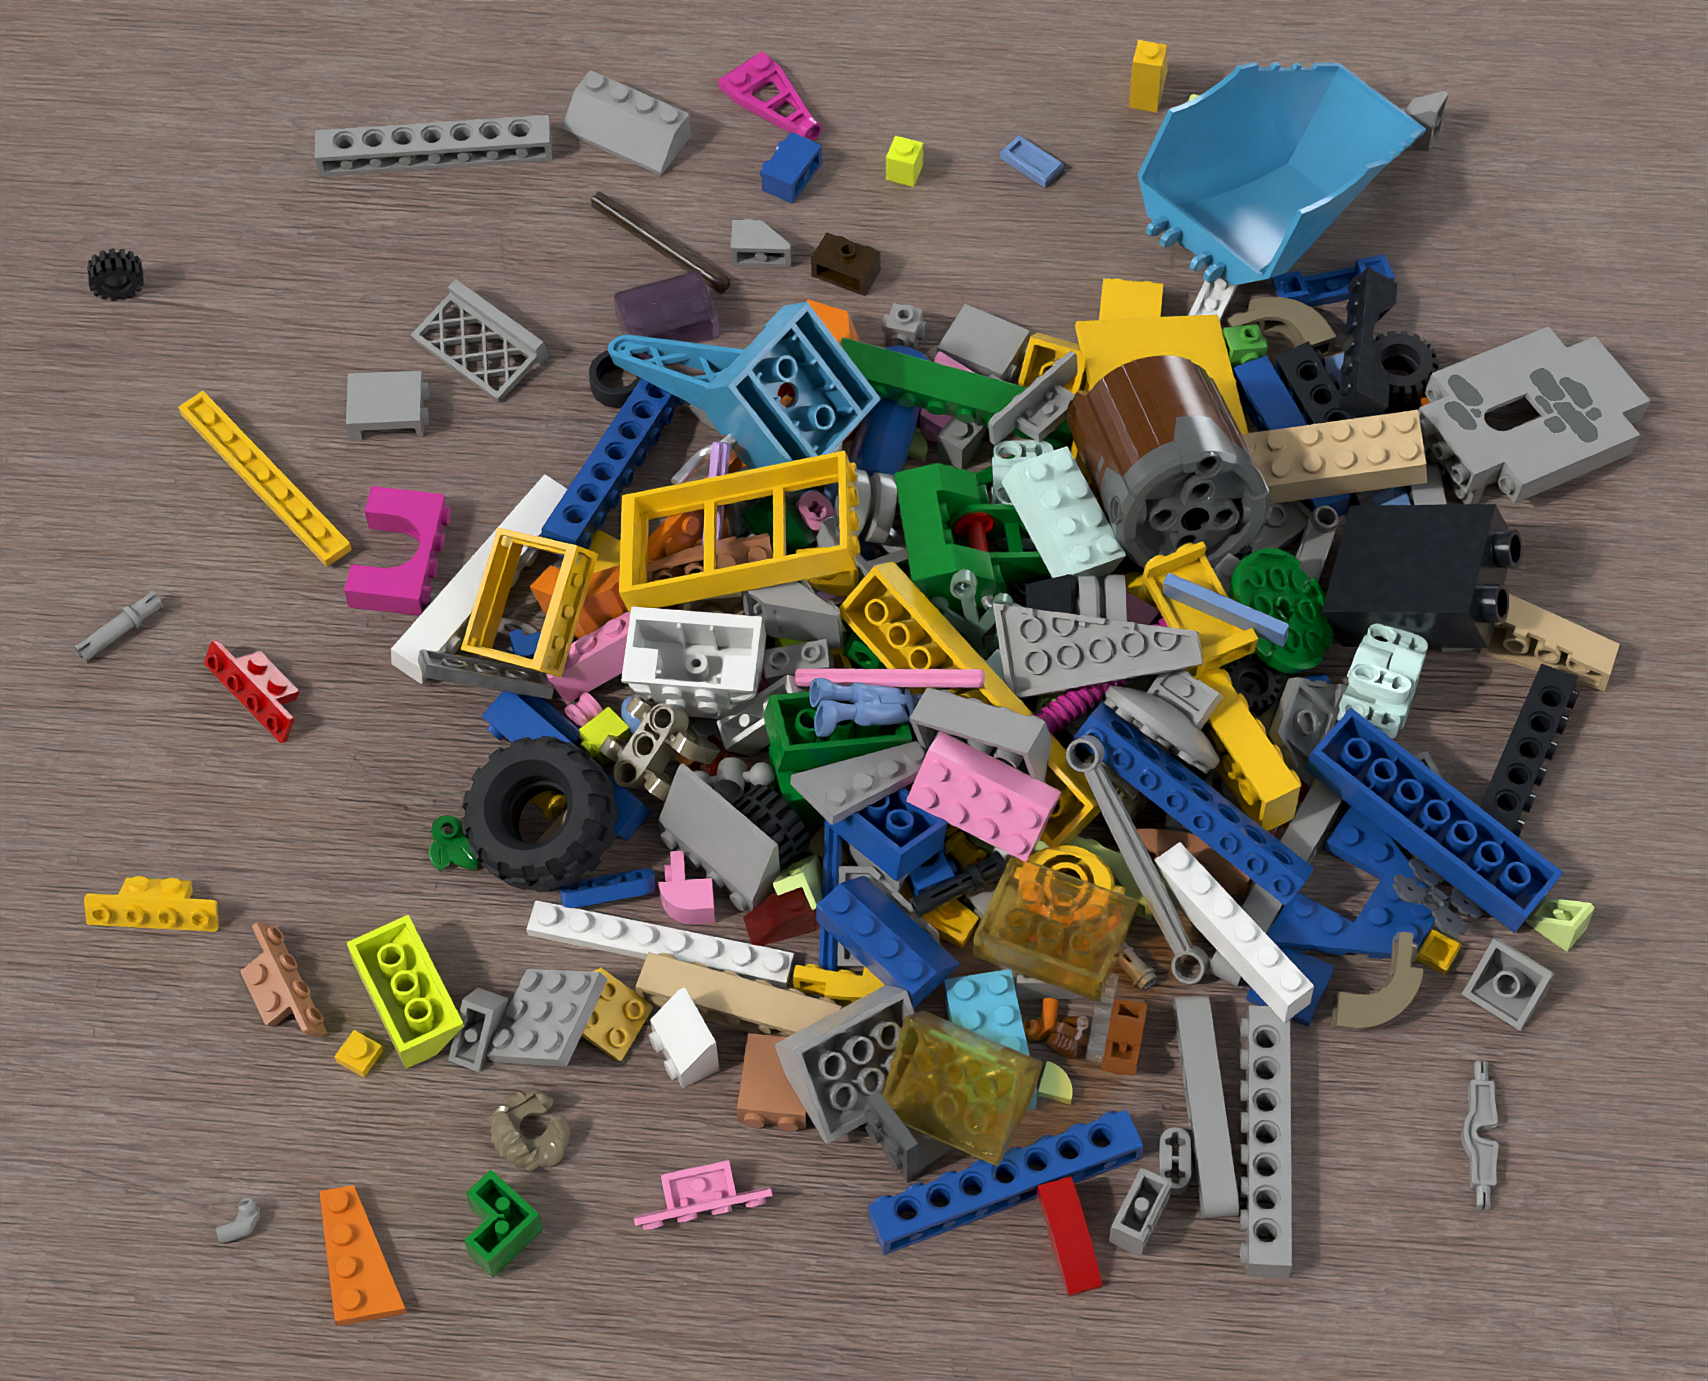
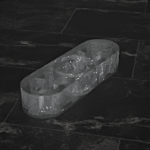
[1086,971,1119,1065]

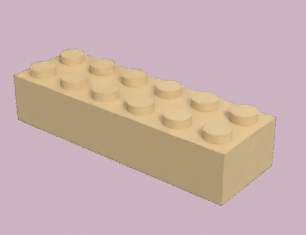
[1242,410,1427,504]

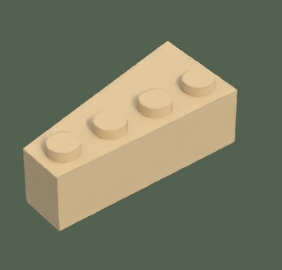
[1480,593,1620,691]

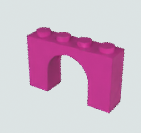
[344,486,451,616]

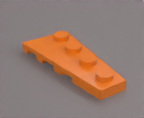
[319,1185,407,1326]

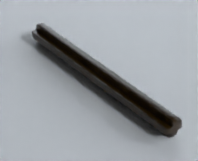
[591,191,730,293]

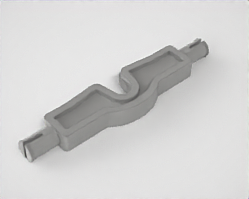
[1461,1060,1499,1211]

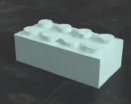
[1001,446,1126,585]

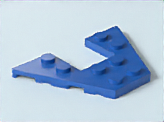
[1266,805,1435,959]

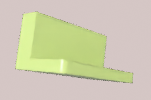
[773,854,823,910]

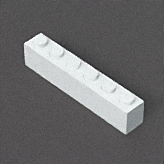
[1154,842,1314,1023]

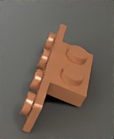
[240,922,327,1038]

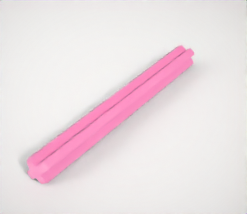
[795,669,985,688]

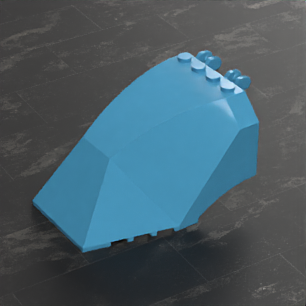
[1138,62,1426,285]

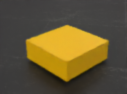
[1416,929,1462,975]

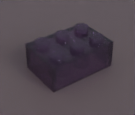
[613,270,719,359]

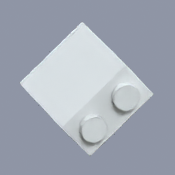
[648,987,719,1088]

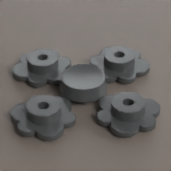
[1393,858,1482,936]

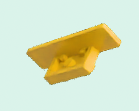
[84,876,219,932]

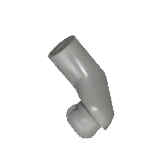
[215,1198,260,1244]

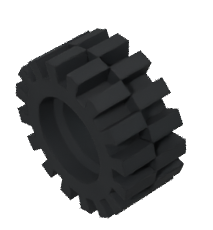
[87,248,144,301]
[1225,654,1282,717]

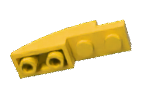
[793,964,931,1008]

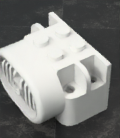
[621,606,766,719]

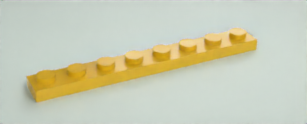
[178,391,352,567]

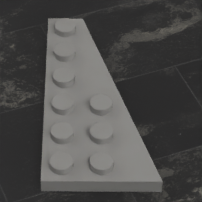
[993,603,1204,699]

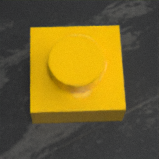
[334,1030,383,1078]

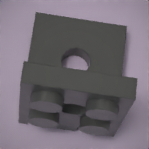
[865,1082,975,1183]

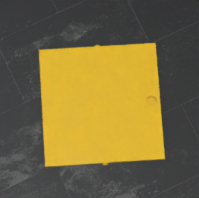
[1075,314,1248,448]

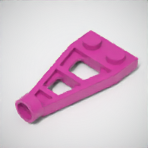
[718,51,822,141]

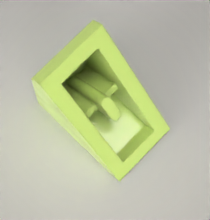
[1526,897,1594,952]

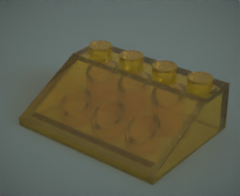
[973,855,1139,1002]
[882,1010,1043,1166]

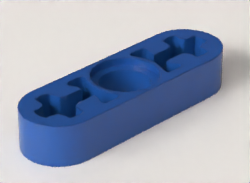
[559,869,657,908]

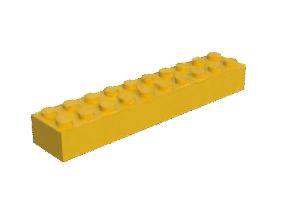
[838,561,1101,847]

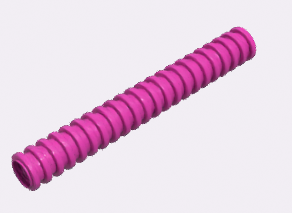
[1034,618,1168,737]

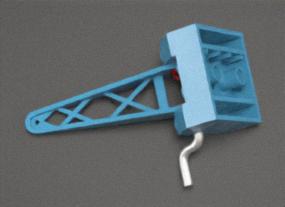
[607,302,881,485]

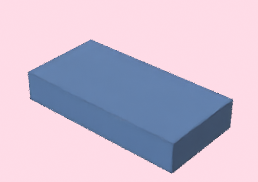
[1000,135,1064,188]

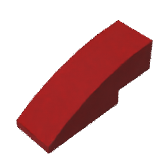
[1037,1177,1103,1297]

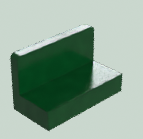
[741,494,816,555]

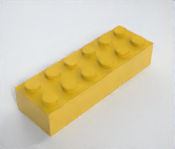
[1185,667,1301,831]

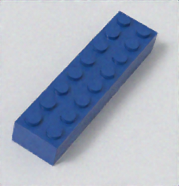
[1303,708,1564,934]

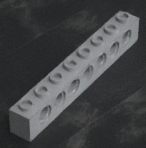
[315,115,552,177]
[1240,1005,1292,1279]

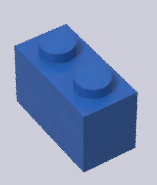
[760,132,822,204]

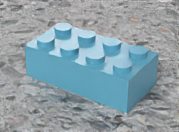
[944,969,1037,1120]

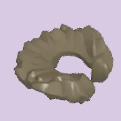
[489,1088,570,1172]

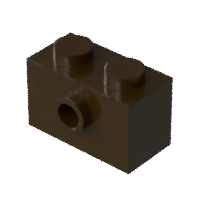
[811,232,881,296]

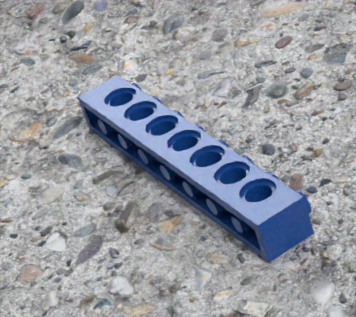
[541,367,685,557]
[1073,702,1314,906]
[868,1110,1144,1255]

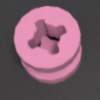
[565,692,603,729]

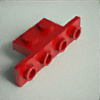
[204,640,299,743]

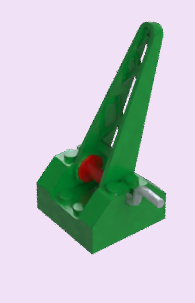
[894,463,1194,637]

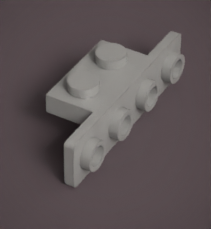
[988,351,1078,445]

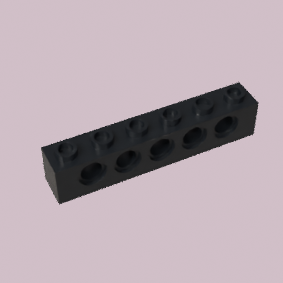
[1276,341,1394,505]
[1480,663,1580,837]

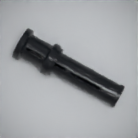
[910,850,1010,918]

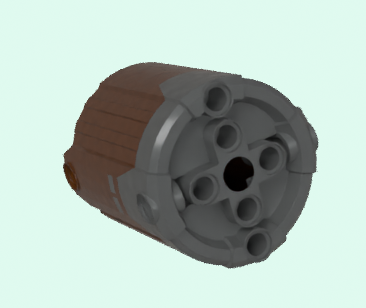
[1067,356,1272,569]

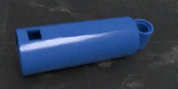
[849,346,930,479]

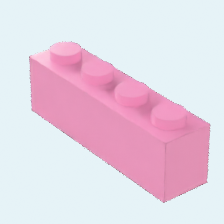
[547,608,661,704]

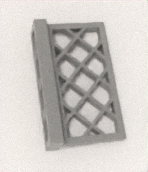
[410,279,549,403]

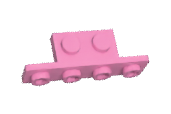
[633,1160,773,1230]

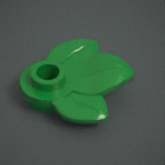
[429,815,479,871]

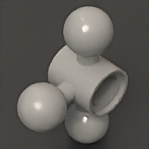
[694,757,776,805]

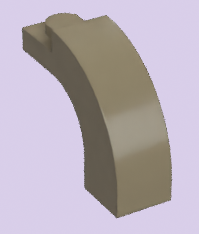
[1226,297,1336,358]
[1330,932,1424,1032]

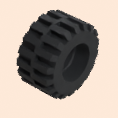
[1373,331,1439,413]
[732,784,810,872]

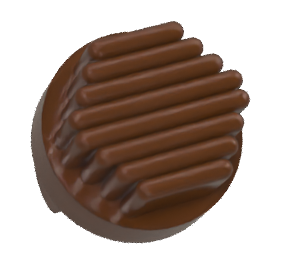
[1046,1016,1089,1059]

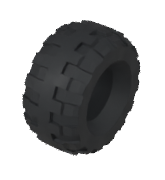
[462,736,618,892]

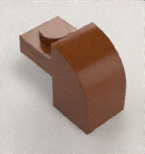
[1101,998,1148,1076]

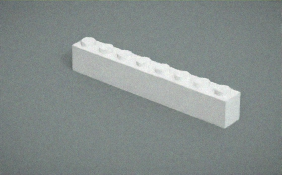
[391,474,567,684]

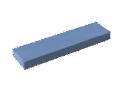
[1163,573,1289,647]

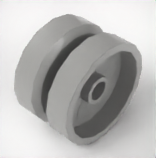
[834,469,897,544]
[1076,575,1127,621]

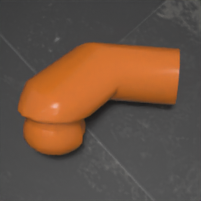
[1023,998,1059,1041]

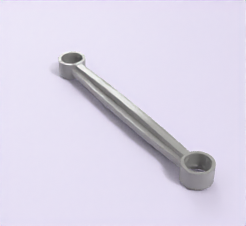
[1066,735,1210,984]

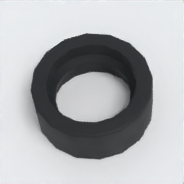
[589,350,642,408]

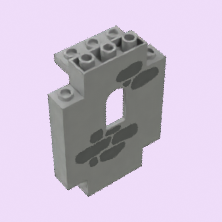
[1418,326,1650,504]

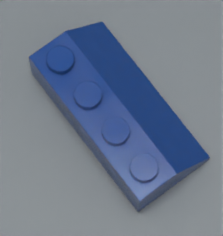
[816,875,960,1009]

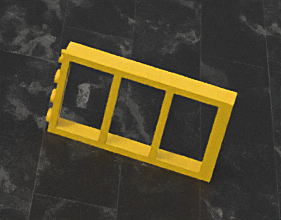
[619,451,860,613]

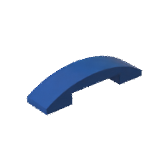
[1270,254,1395,306]

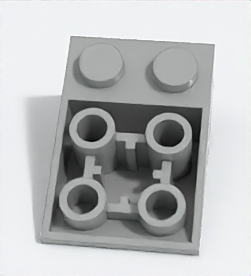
[741,581,844,648]

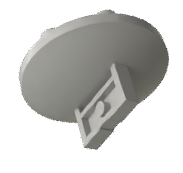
[1104,669,1224,773]

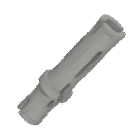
[74,590,164,663]

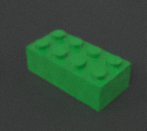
[763,687,912,772]

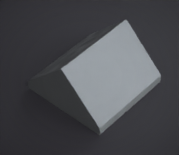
[1462,937,1554,1031]

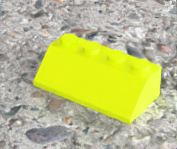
[347,915,464,1069]

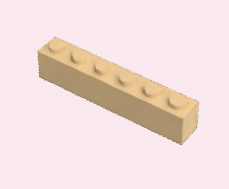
[635,952,842,1037]

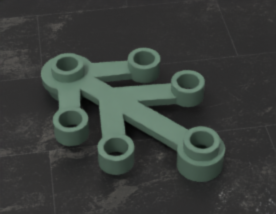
[930,569,1013,661]

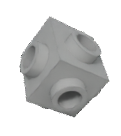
[881,303,927,350]

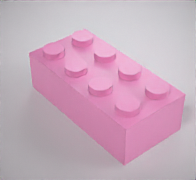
[906,731,1061,862]

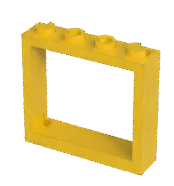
[461,527,599,678]

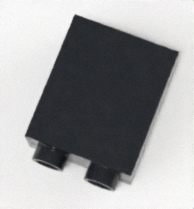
[1322,504,1523,648]

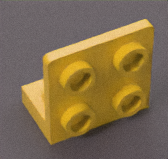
[581,967,653,1061]

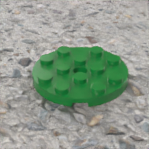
[1228,548,1332,674]

